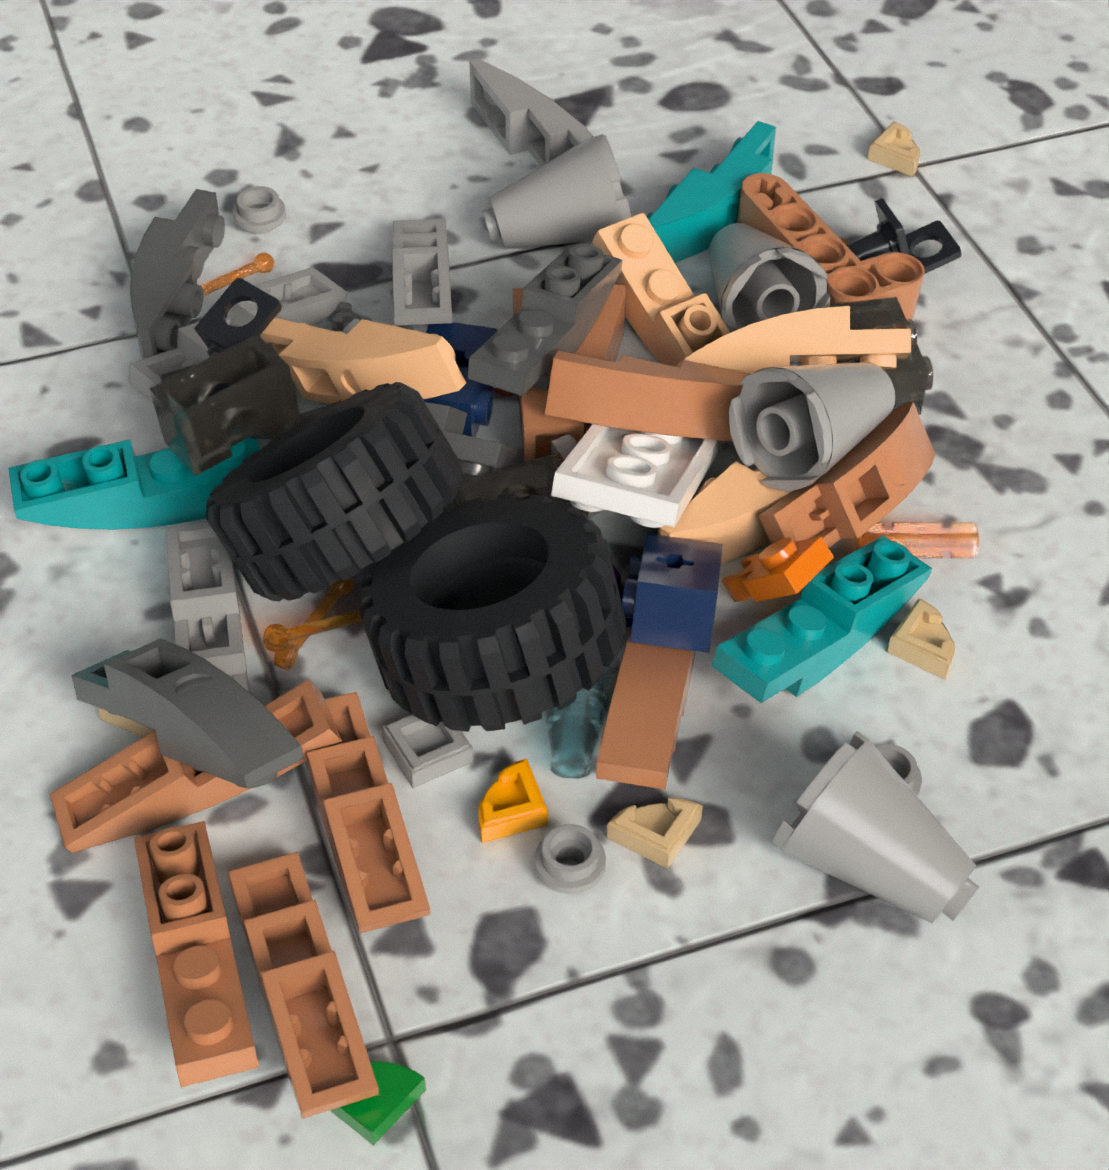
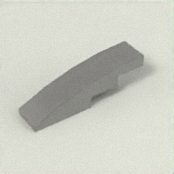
[469,58,593,166]
[392,219,452,326]
[129,267,348,411]
[165,521,249,691]

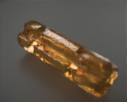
[856,522,979,559]

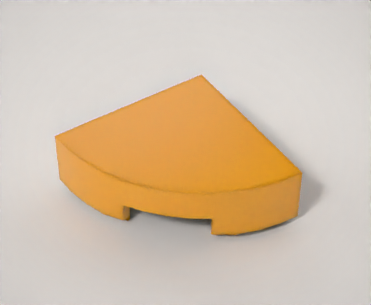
[478,758,548,843]

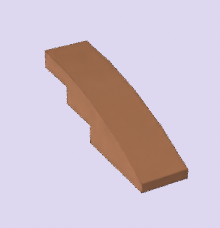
[545,350,751,441]
[596,627,696,790]
[49,679,342,853]
[305,692,430,934]
[228,852,379,1119]

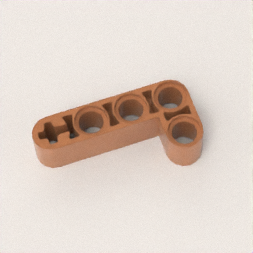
[736,173,925,330]

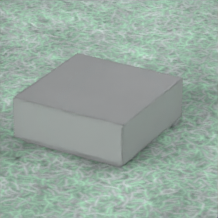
[382,714,473,788]

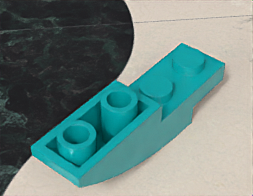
[646,121,776,263]
[8,428,260,530]
[711,535,932,703]

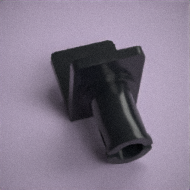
[846,198,962,274]
[176,278,282,420]

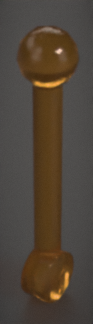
[201,253,275,296]
[274,577,354,670]
[262,610,362,652]

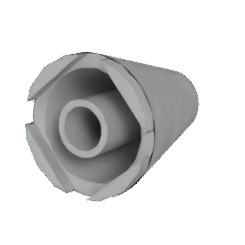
[482,134,632,249]
[709,223,831,333]
[729,362,895,492]
[772,731,979,923]

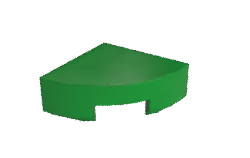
[330,1061,426,1146]

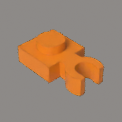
[721,536,834,602]

